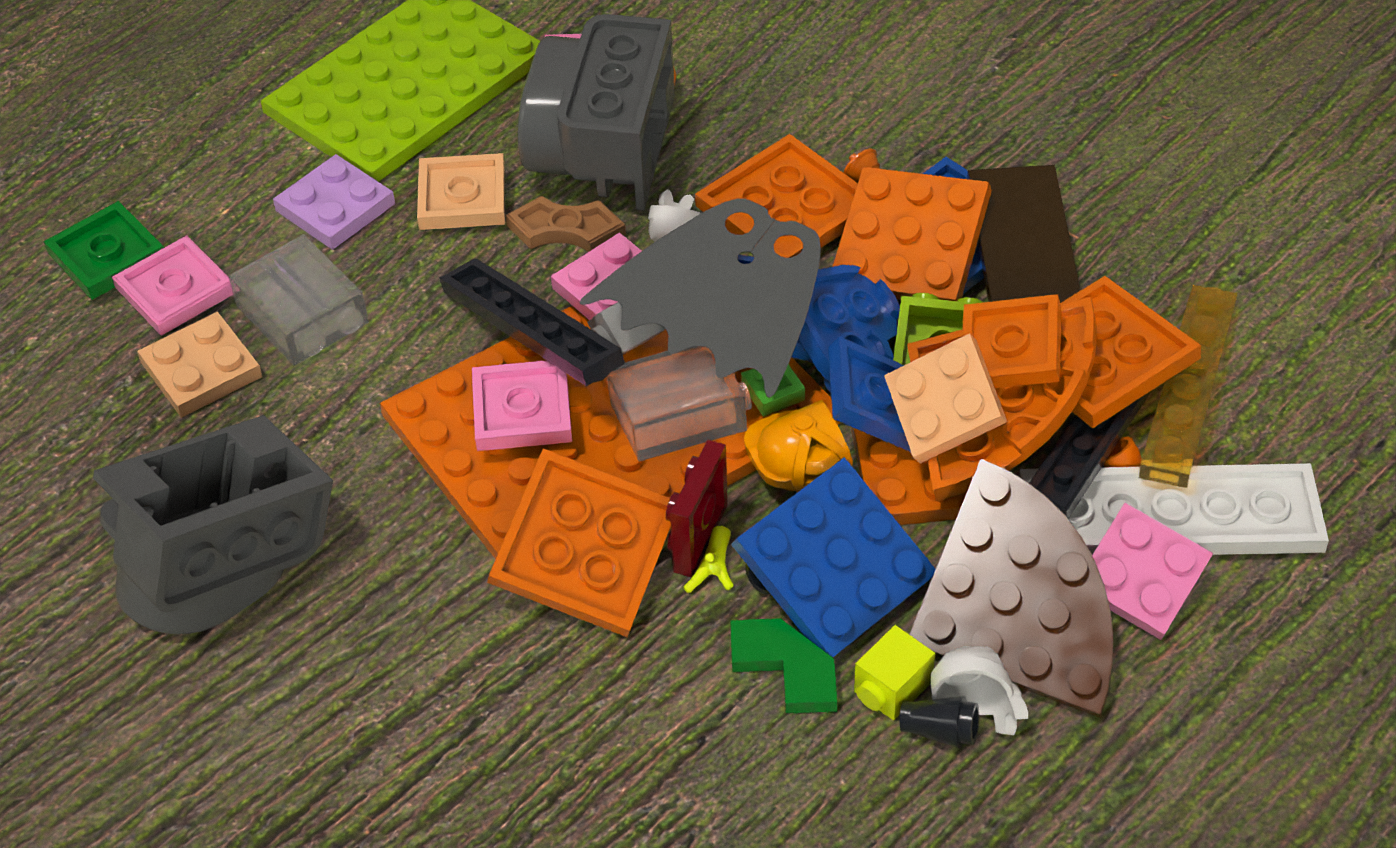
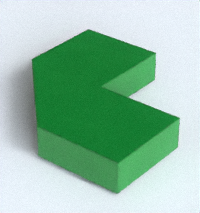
[730,618,837,713]

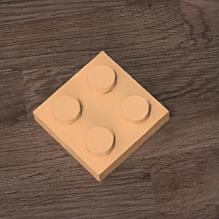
[417,153,505,230]
[137,311,262,418]
[884,333,1007,463]

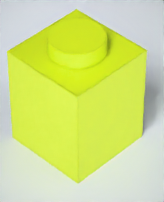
[854,625,935,721]

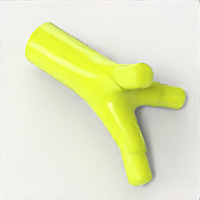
[683,526,734,593]

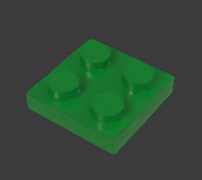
[43,201,164,300]

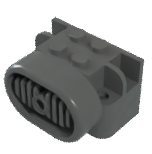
[517,14,675,210]
[93,415,333,634]

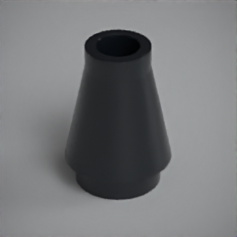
[899,696,979,749]

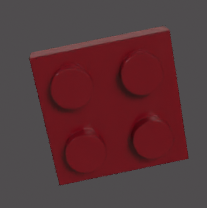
[666,439,728,578]

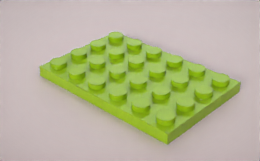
[260,0,540,182]

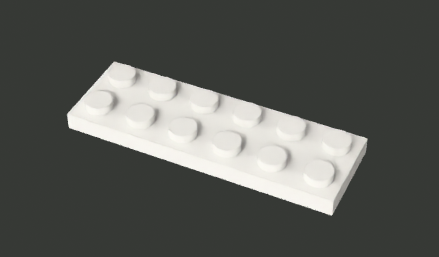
[1019,463,1329,555]

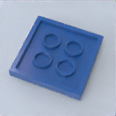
[731,457,936,657]

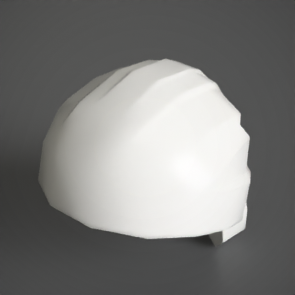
[648,189,701,242]
[931,646,1028,735]

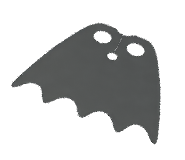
[580,199,821,398]

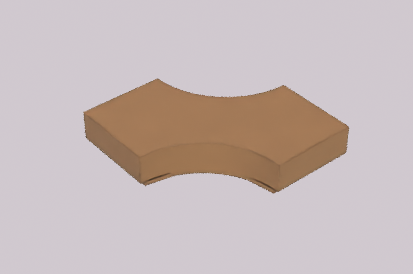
[505,196,626,252]

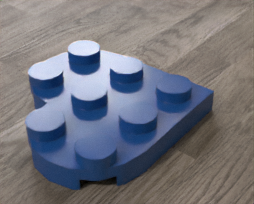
[799,265,900,392]

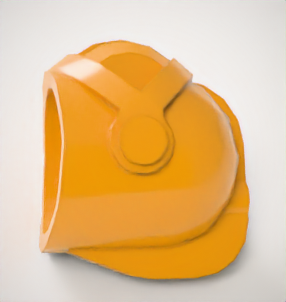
[744,400,853,492]

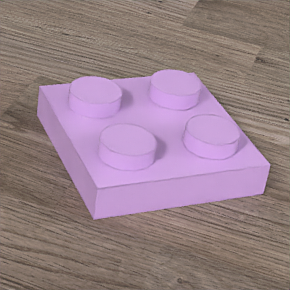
[273,154,395,250]

